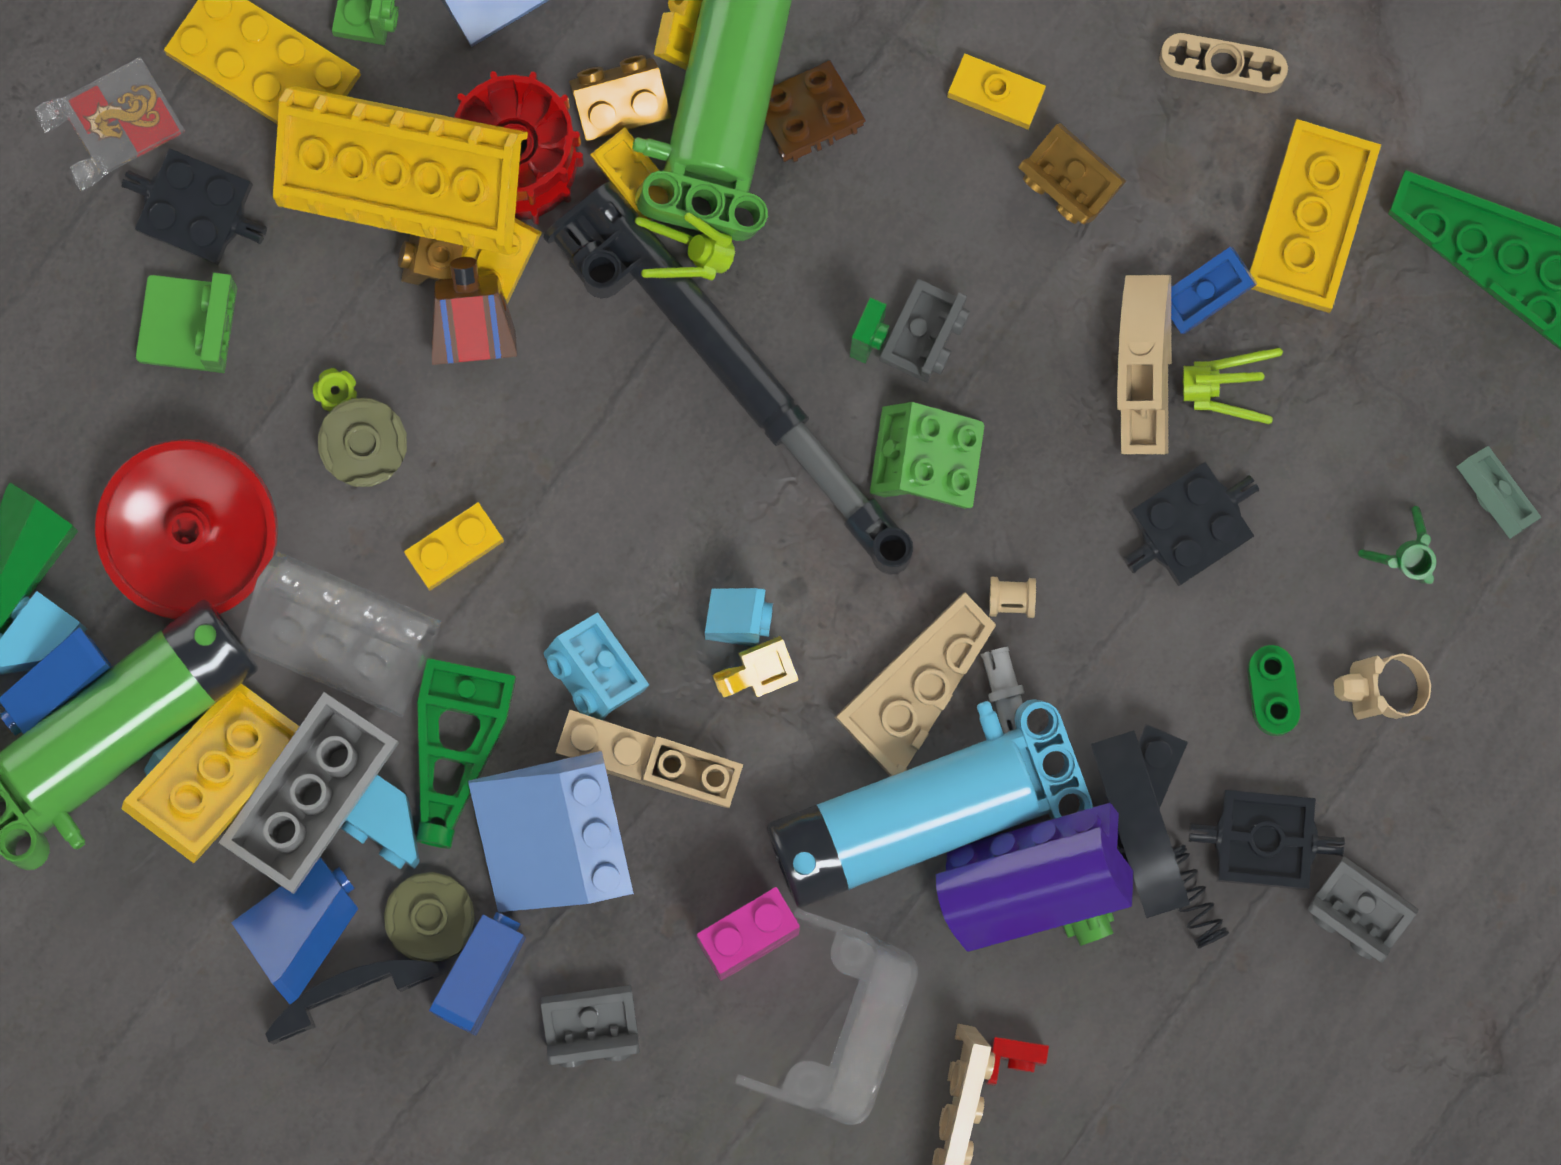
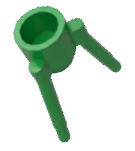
[1358,506,1437,584]

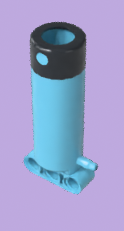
[767,699,1093,908]

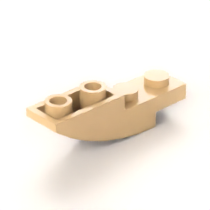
[1117,275,1172,454]
[555,710,743,808]

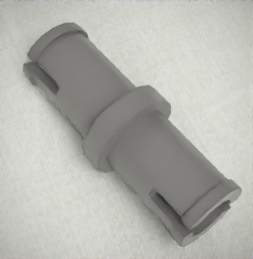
[980,647,1032,733]

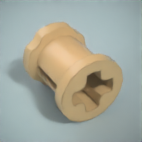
[989,577,1036,618]

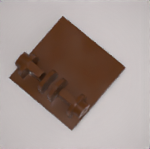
[765,60,866,163]

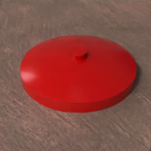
[95,439,278,619]

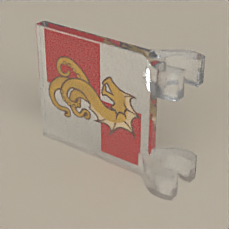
[35,57,185,192]

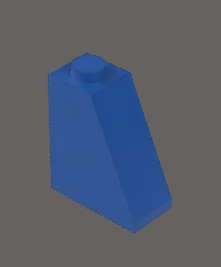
[0,628,113,736]
[231,857,358,1004]
[429,912,526,1036]

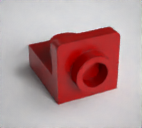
[985,1037,1049,1086]

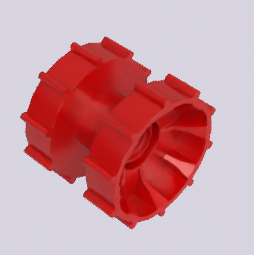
[454,71,584,225]

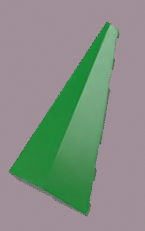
[0,483,78,635]

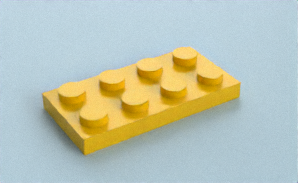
[164,0,361,125]
[1249,119,1381,313]
[121,684,300,863]

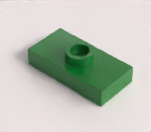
[850,297,890,364]

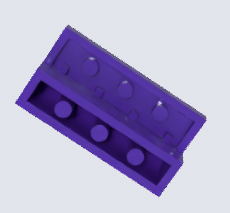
[936,803,1133,952]

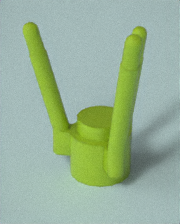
[635,213,735,280]
[1183,348,1283,424]

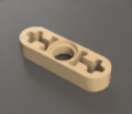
[1159,33,1288,93]

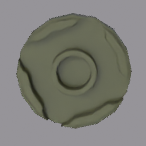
[318,398,407,487]
[384,872,476,963]

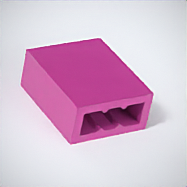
[696,887,800,981]

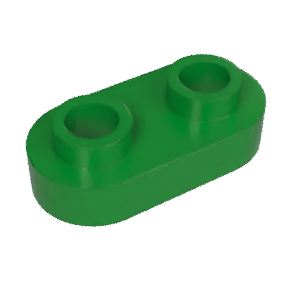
[1247,645,1301,736]

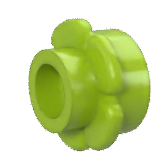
[313,368,357,412]

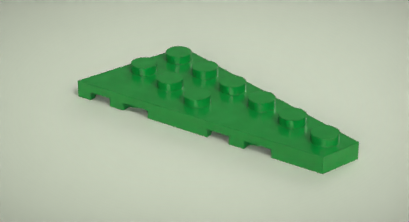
[1388,170,1561,350]

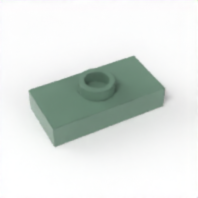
[1457,446,1542,539]

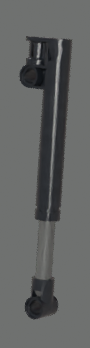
[543,182,913,574]

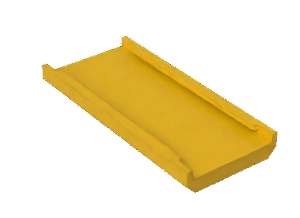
[273,86,528,255]

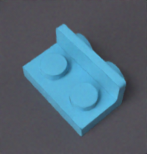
[543,612,649,720]

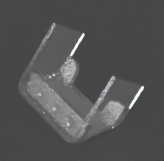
[735,908,918,1125]

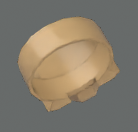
[1334,654,1431,720]

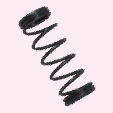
[1173,844,1229,949]

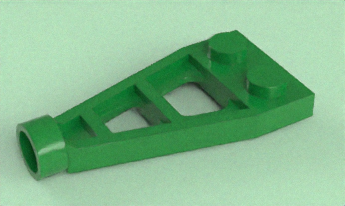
[416,658,516,849]

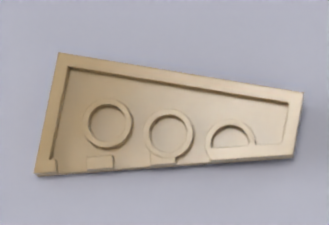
[834,592,996,777]
[932,1024,995,1165]

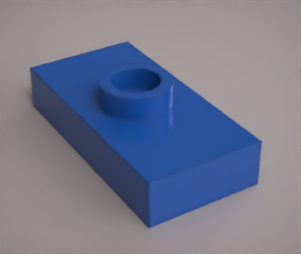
[1171,247,1257,334]

